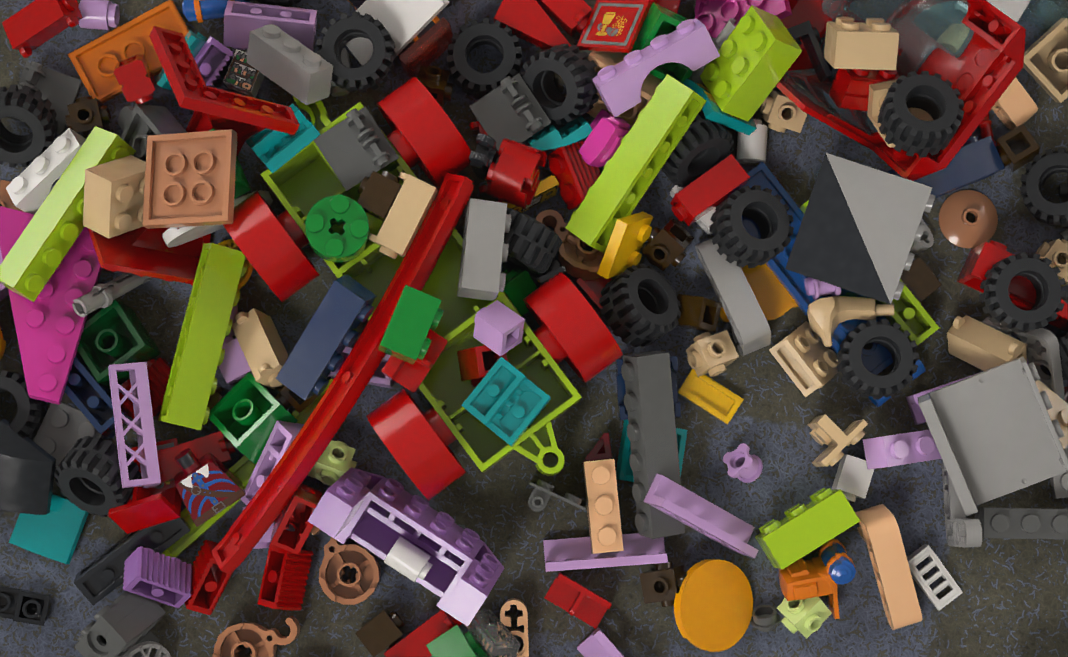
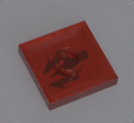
[399,17,453,79]

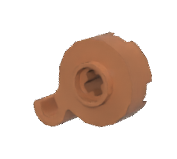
[536,210,604,280]
[311,526,381,605]
[213,616,300,657]

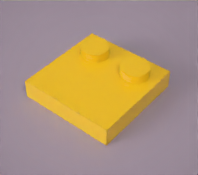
[597,211,653,279]

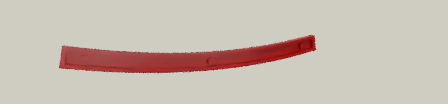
[211,173,474,574]

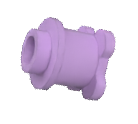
[804,277,841,301]
[723,443,763,483]

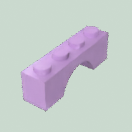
[592,18,720,117]

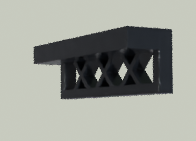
[74,515,191,606]

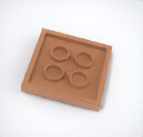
[142,129,237,229]

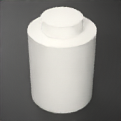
[736,119,768,164]
[384,536,433,582]

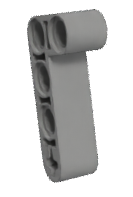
[695,239,771,356]

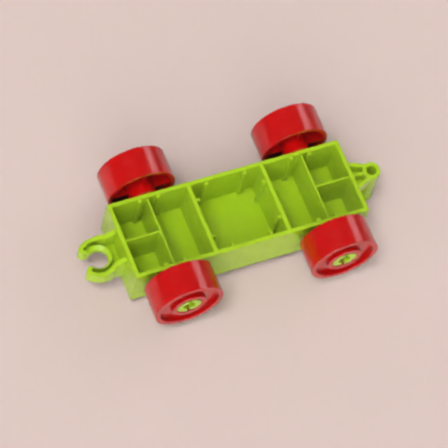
[223,76,623,500]

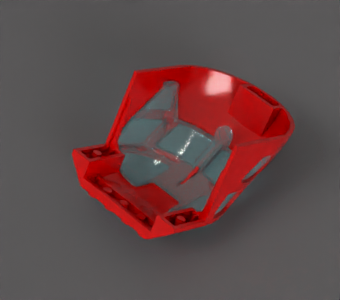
[776,0,1026,181]

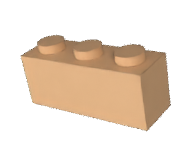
[583,459,624,554]

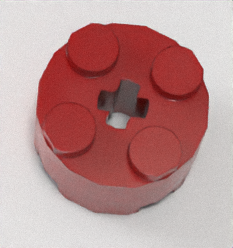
[486,138,547,209]

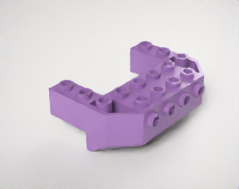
[308,467,504,627]

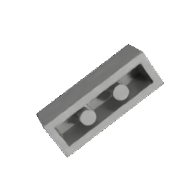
[247,24,333,105]
[457,198,511,301]

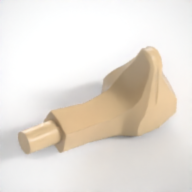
[807,296,895,347]

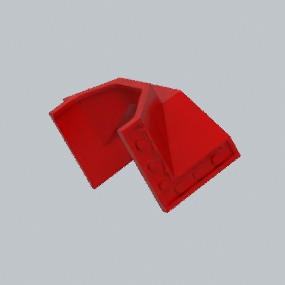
[88,26,300,285]

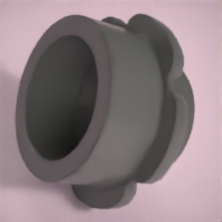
[751,605,781,632]

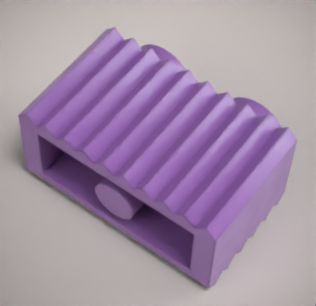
[194,36,234,87]
[123,546,192,609]

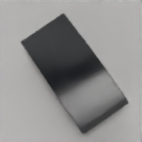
[0,585,50,626]

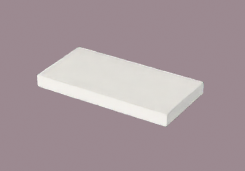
[345,0,450,66]

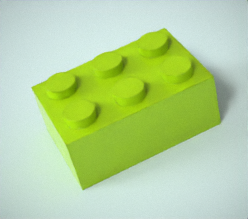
[699,5,802,121]
[755,487,860,570]

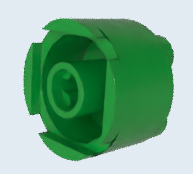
[305,194,370,262]

